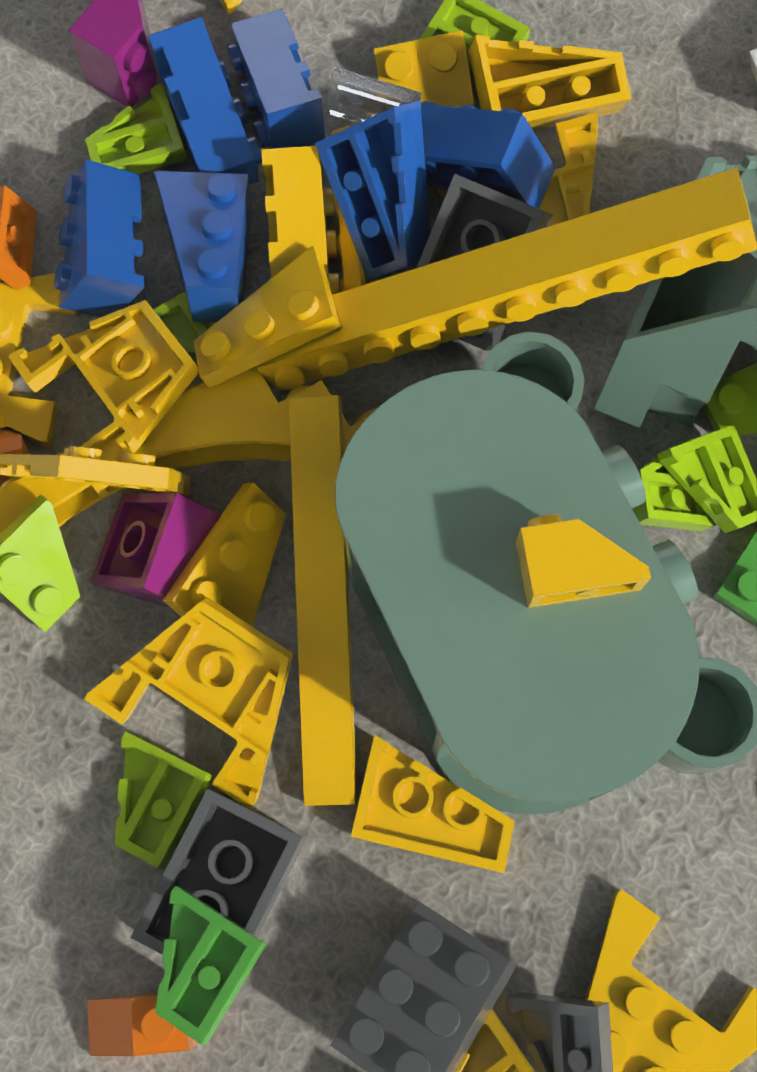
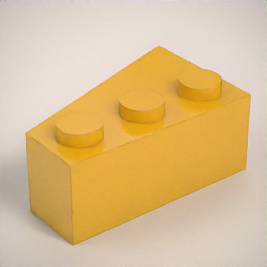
[468,35,631,131]
[261,146,340,295]

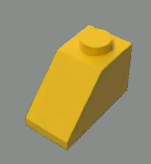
[516,514,651,608]

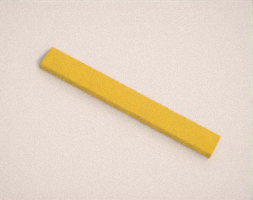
[289,395,358,806]

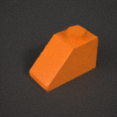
[87,992,197,1056]

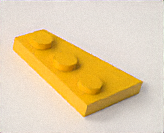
[193,246,341,388]
[162,482,286,627]
[351,734,515,873]

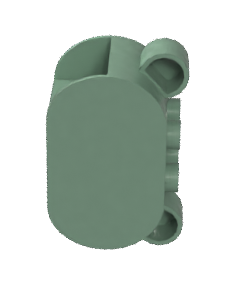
[335,331,757,815]

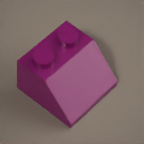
[69,0,157,108]
[90,493,221,607]

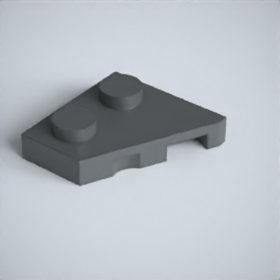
[508,992,613,1072]

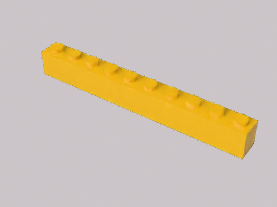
[256,167,757,391]

